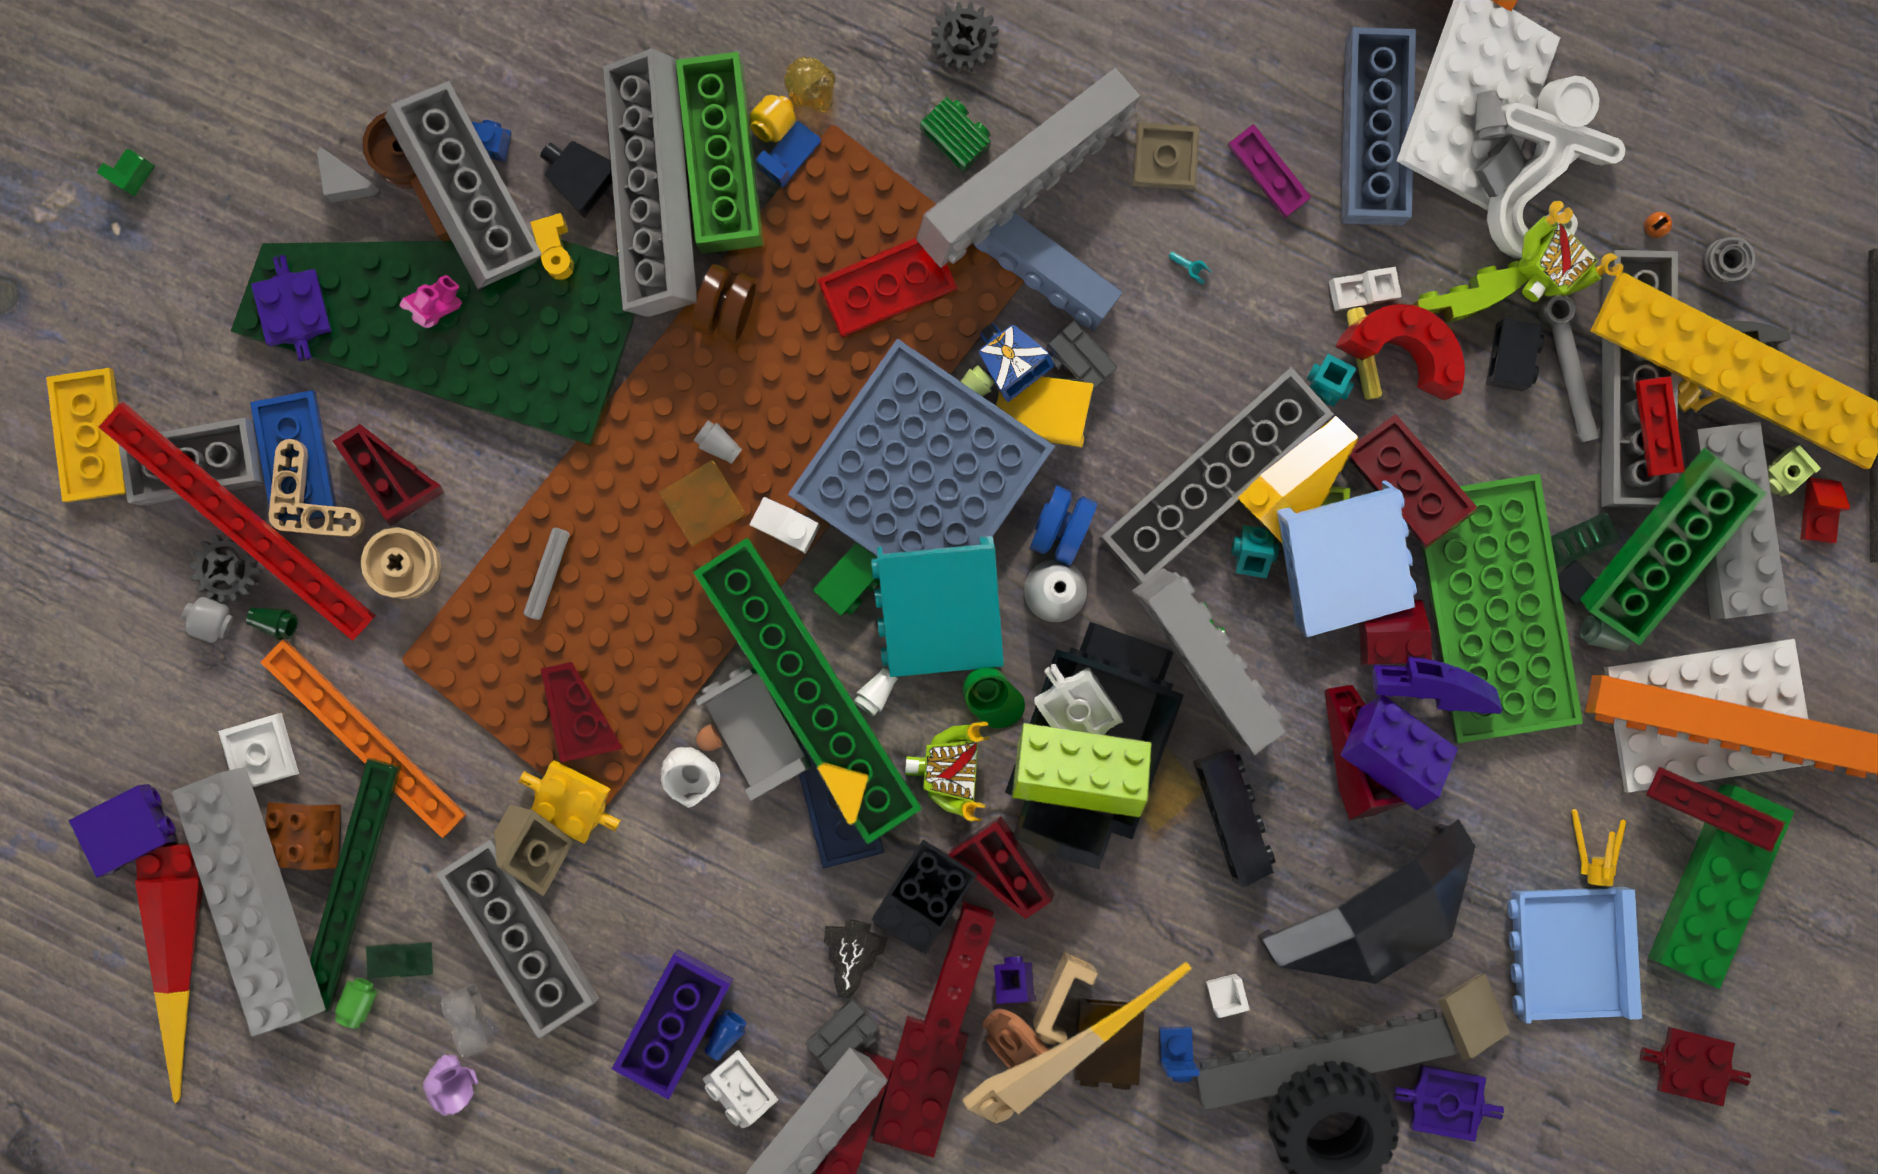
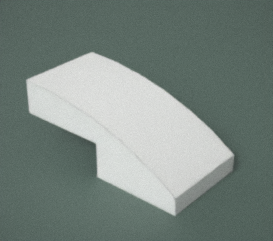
[1328,267,1402,312]

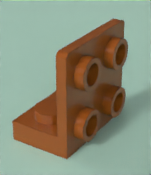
[266,802,341,870]

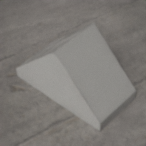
[317,147,380,202]

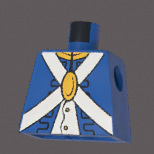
[979,324,1055,403]

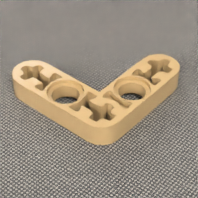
[269,439,365,537]

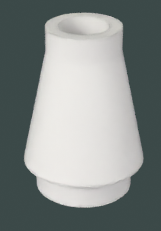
[854,668,898,716]

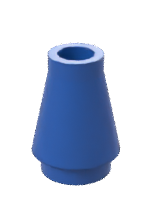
[705,1010,747,1061]

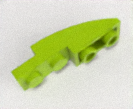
[1412,260,1529,323]

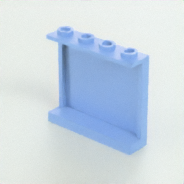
[1277,481,1417,637]
[1507,887,1642,1024]

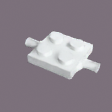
[1034,664,1123,735]

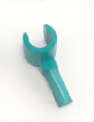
[1168,251,1212,284]

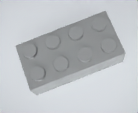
[118,417,265,506]

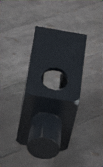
[540,141,613,218]

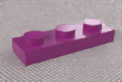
[1227,124,1312,219]

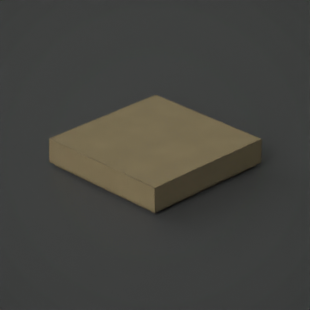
[1132,122,1200,191]
[1438,973,1510,1060]

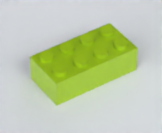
[1012,723,1151,817]

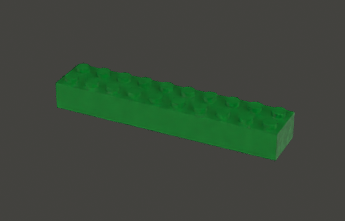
[693,537,922,844]

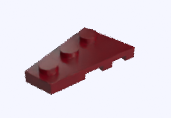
[540,662,624,763]

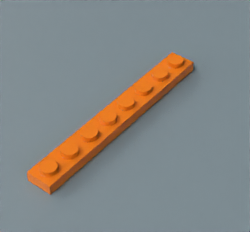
[260,639,467,839]

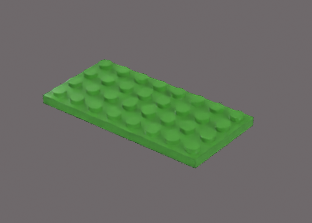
[1421,474,1583,743]

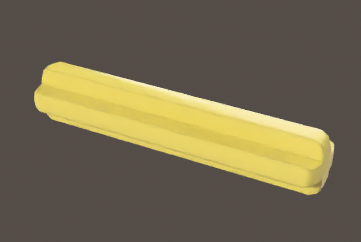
[1347,307,1382,400]

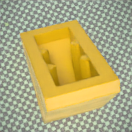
[818,763,868,825]

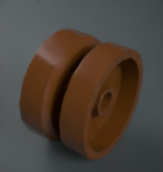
[362,112,416,189]
[692,264,757,345]

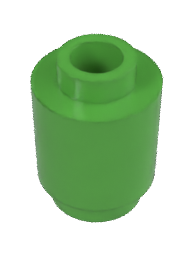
[335,978,377,1029]

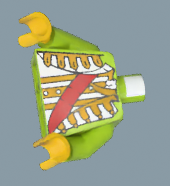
[1518,201,1624,302]
[905,722,990,822]

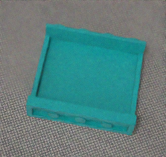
[871,536,1004,677]

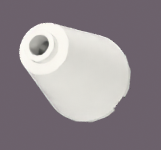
[1024,559,1087,622]

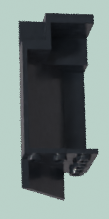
[1005,622,1184,869]

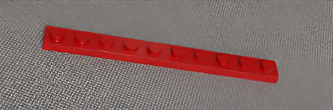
[98,402,376,641]

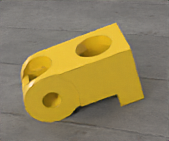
[530,213,574,280]

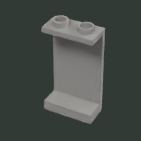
[695,666,812,801]

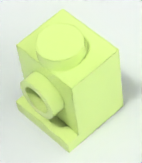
[1767,445,1821,496]

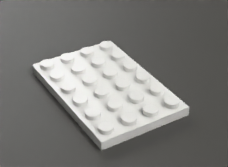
[1397,0,1560,211]
[1604,639,1815,793]

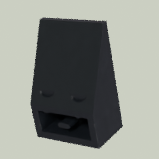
[871,839,977,955]

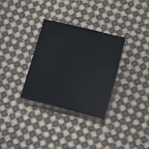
[1558,560,1596,605]

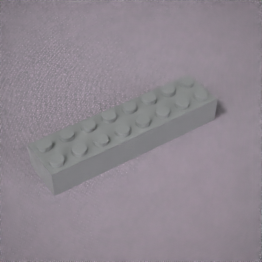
[603,48,697,317]
[916,68,1140,268]
[1601,250,1678,508]
[1099,367,1334,585]
[172,767,326,1036]

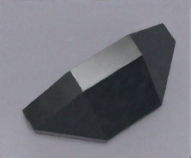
[1258,819,1475,984]

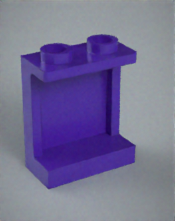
[68,784,177,878]

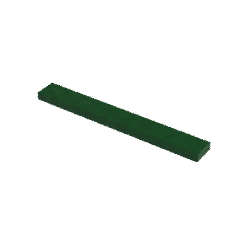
[310,758,401,1012]

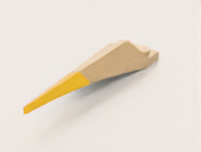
[962,962,1192,1124]

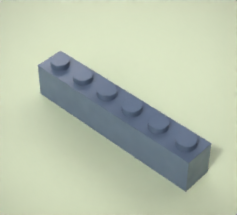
[973,211,1123,332]

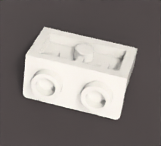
[703,1050,778,1128]

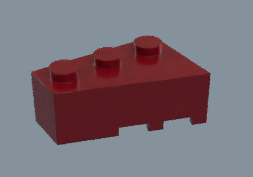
[333,424,444,526]
[947,815,1055,919]

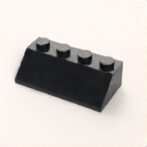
[1193,749,1276,887]

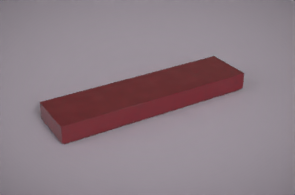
[1646,766,1785,853]

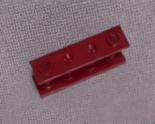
[923,901,996,1045]

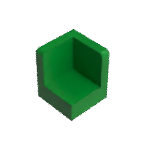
[96,149,155,197]

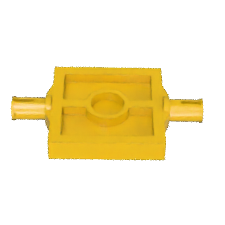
[518,760,621,844]

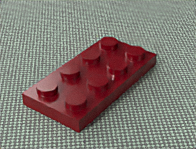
[1348,414,1478,549]
[872,1016,969,1158]

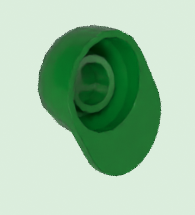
[962,667,1025,728]

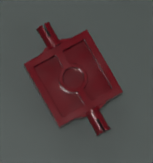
[1640,1027,1751,1106]

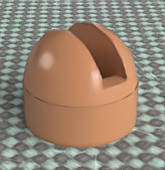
[696,724,723,752]

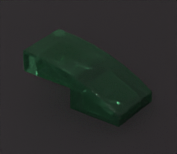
[366,942,433,979]

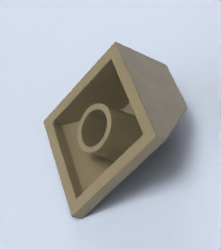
[494,804,575,897]

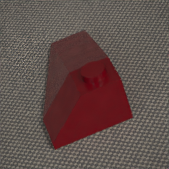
[1324,685,1407,820]
[812,1050,894,1174]

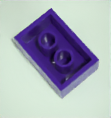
[1341,695,1458,810]

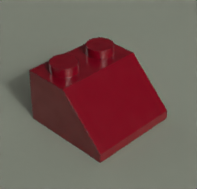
[1359,600,1432,665]

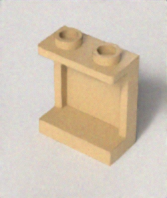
[1033,952,1098,1046]

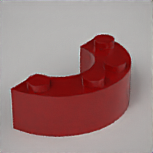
[1335,304,1465,400]

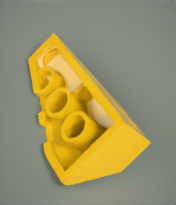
[1238,416,1359,543]

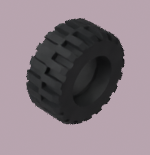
[1267,1061,1399,1174]

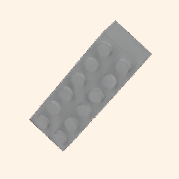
[385,81,542,289]
[1684,421,1788,620]
[1132,568,1286,755]
[436,838,599,1039]

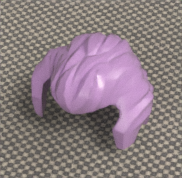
[423,1054,478,1116]

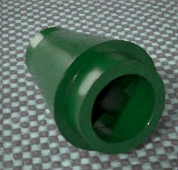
[246,607,298,640]

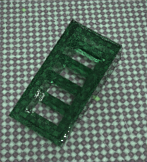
[1551,512,1620,568]

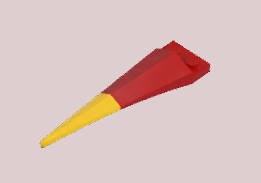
[135,844,203,1104]

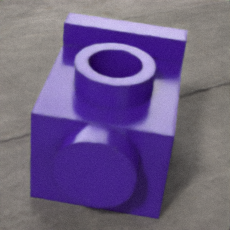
[994,957,1036,1004]

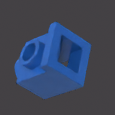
[472,120,512,162]

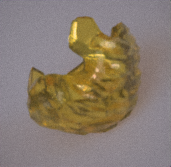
[784,56,836,113]

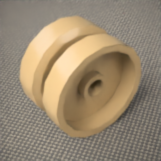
[361,527,441,600]

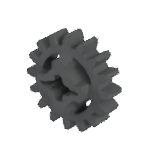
[931,2,998,72]
[189,534,263,603]

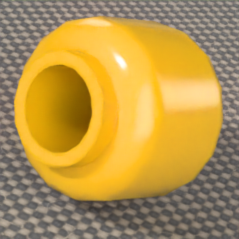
[749,95,796,142]

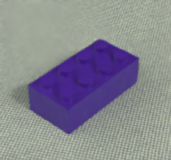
[612,949,734,1100]

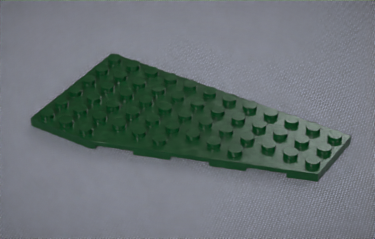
[231,240,636,446]

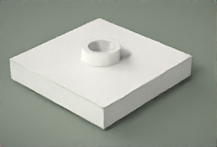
[218,713,299,787]

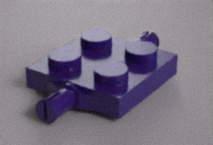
[251,255,332,361]
[1393,1064,1504,1142]

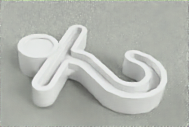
[1487,76,1625,259]

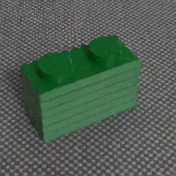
[920,97,991,173]

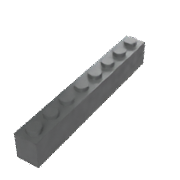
[1195,1009,1456,1110]

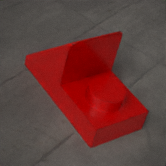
[1800,477,1850,544]

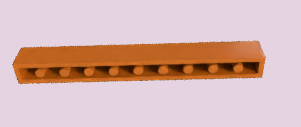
[1585,675,1878,782]

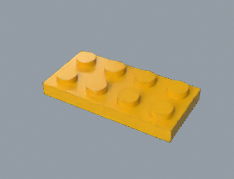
[46,368,126,503]

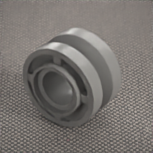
[1703,237,1755,283]

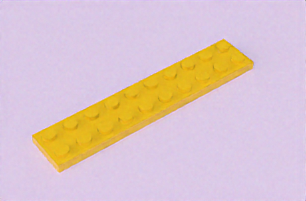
[1590,272,1878,469]

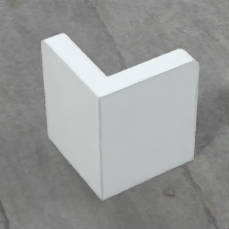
[1205,974,1250,1018]

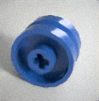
[1029,485,1098,567]

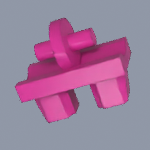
[399,275,462,328]

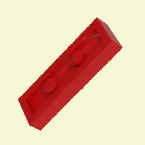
[1635,376,1684,477]

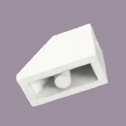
[749,497,820,554]

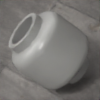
[181,597,233,643]

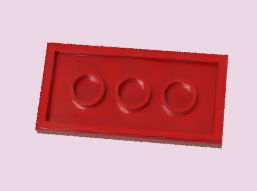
[817,238,958,338]

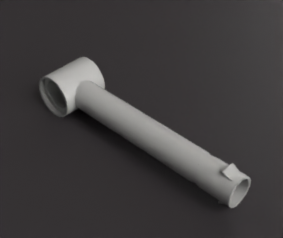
[1538,295,1600,443]

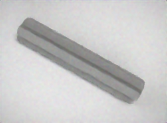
[524,528,569,620]

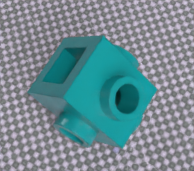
[1306,354,1356,407]
[1231,525,1279,578]

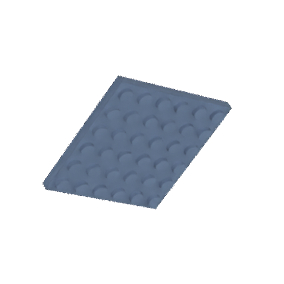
[788,339,1055,556]

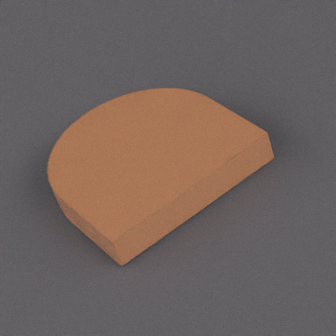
[983,1009,1050,1069]

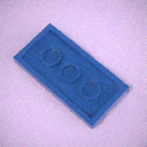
[250,390,337,525]

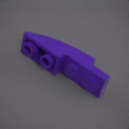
[1371,657,1502,714]

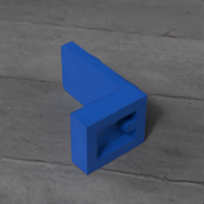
[756,121,821,189]
[1159,1026,1200,1082]

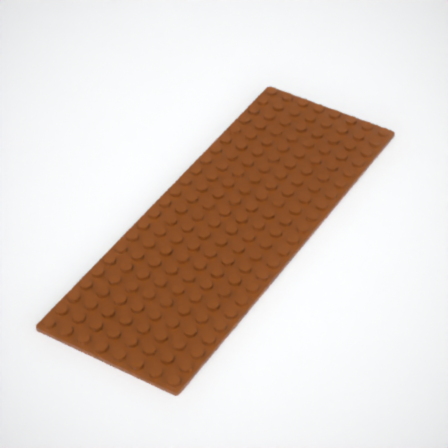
[402,125,1024,808]

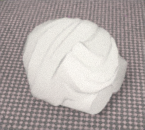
[661,747,720,808]

